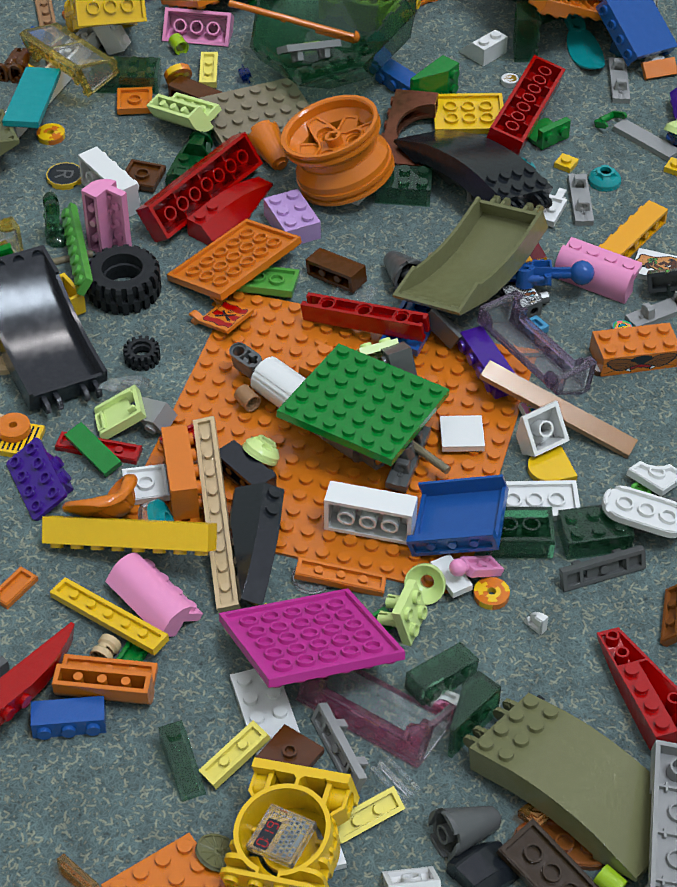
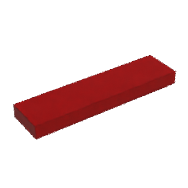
[55,431,143,465]

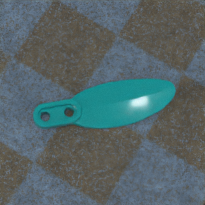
[564,14,605,69]

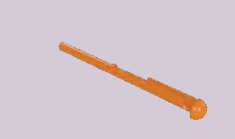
[228,0,360,44]

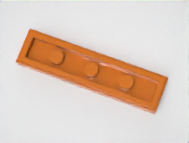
[294,557,387,597]

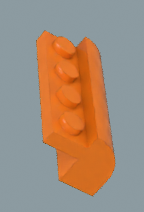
[52,654,158,705]

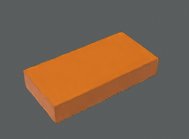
[641,57,677,80]
[0,566,39,609]

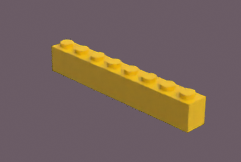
[42,515,217,556]

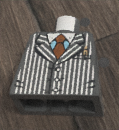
[500,285,550,324]

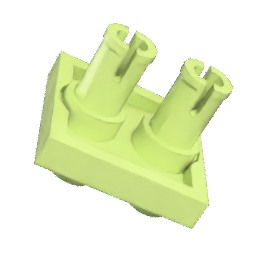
[377,579,428,646]

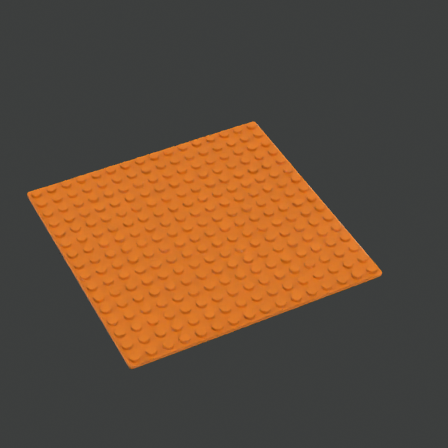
[122,291,537,594]

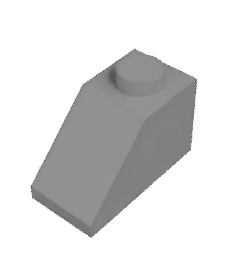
[141,397,177,434]

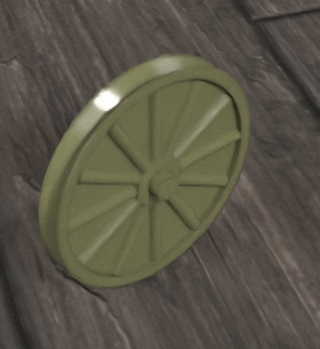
[195,833,231,872]

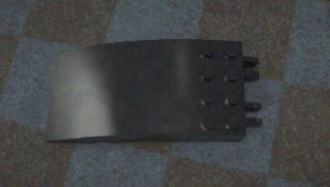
[393,129,553,209]
[0,245,107,414]

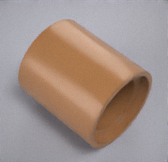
[234,384,261,412]

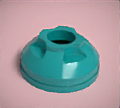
[588,165,621,192]

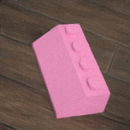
[162,7,234,47]

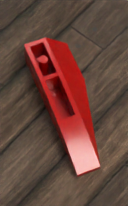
[597,627,677,751]

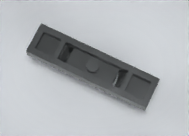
[385,426,431,493]
[559,545,646,592]

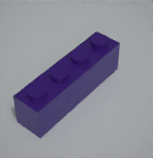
[458,326,515,399]

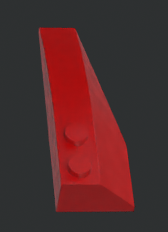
[187,176,273,245]
[0,622,75,726]

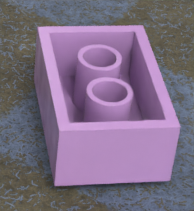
[263,189,321,244]

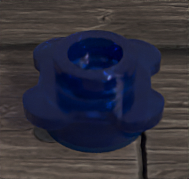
[238,64,252,84]

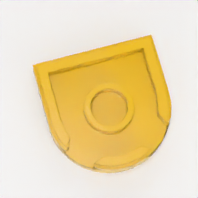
[527,446,578,481]

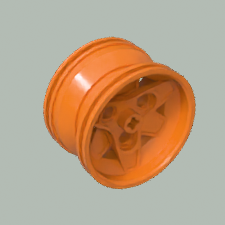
[281,95,395,206]

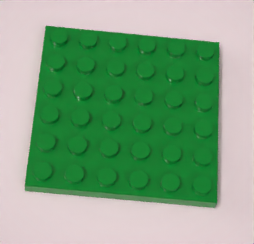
[276,344,450,466]

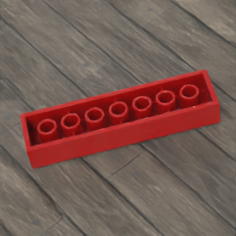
[486,55,566,156]
[136,132,263,242]

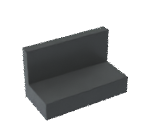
[428,308,462,349]

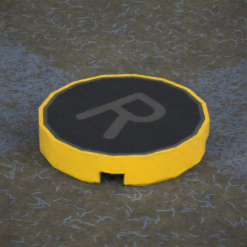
[46,162,81,190]

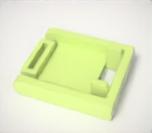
[94,384,146,439]

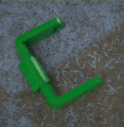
[594,111,627,129]

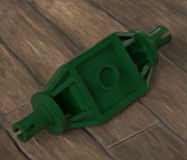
[165,129,213,186]

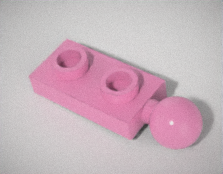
[449,555,504,578]

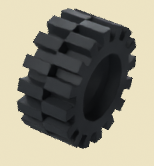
[123,335,161,372]

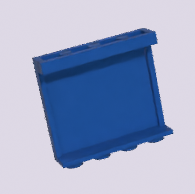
[595,0,677,66]
[406,474,509,557]

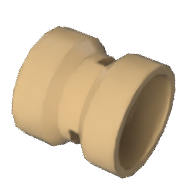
[89,634,122,658]

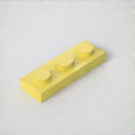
[199,52,218,88]
[198,720,271,789]
[338,786,405,844]

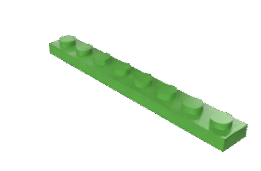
[61,202,93,296]

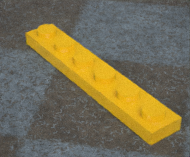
[50,577,169,656]

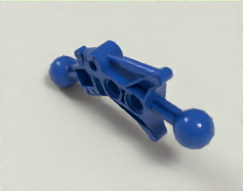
[510,259,595,290]

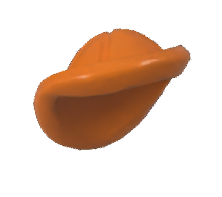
[62,474,138,518]

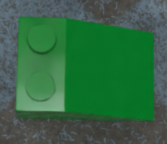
[410,55,460,94]

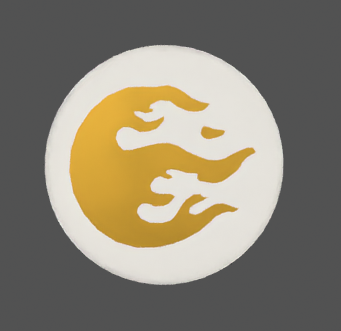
[501,73,519,88]

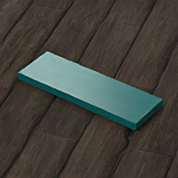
[2,67,61,128]

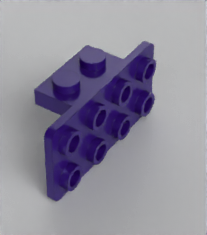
[6,437,74,521]

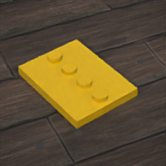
[434,93,504,134]

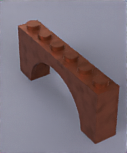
[381,89,438,179]

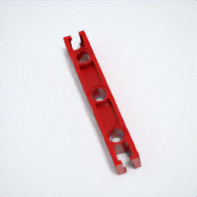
[300,292,430,342]

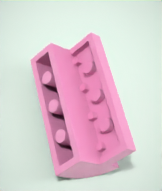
[81,179,132,253]
[555,237,642,304]
[105,552,203,637]

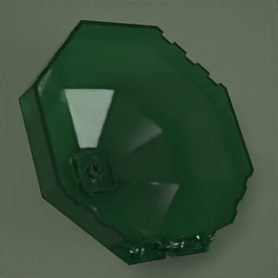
[250,0,417,89]

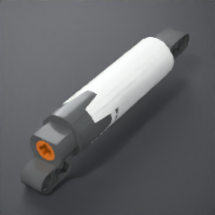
[229,342,415,470]

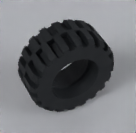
[87,244,162,315]

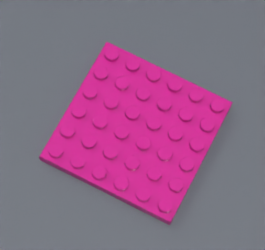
[219,588,405,688]

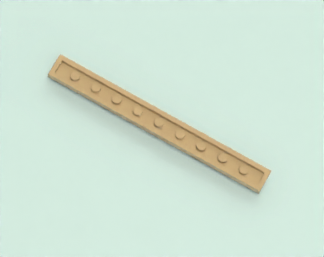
[193,416,241,613]

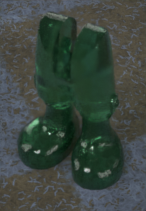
[43,192,67,248]

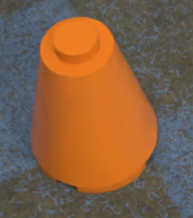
[247,120,289,170]

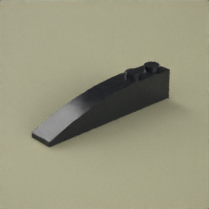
[229,482,284,606]

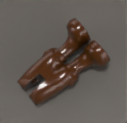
[0,48,32,83]

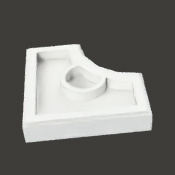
[626,461,677,497]

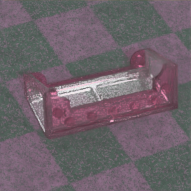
[296,669,457,768]

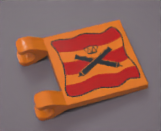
[189,297,254,334]

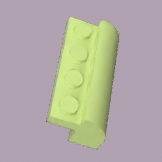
[146,92,222,132]

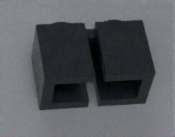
[647,268,677,293]

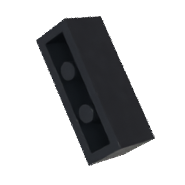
[219,440,277,487]

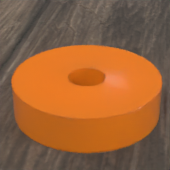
[0,413,31,443]

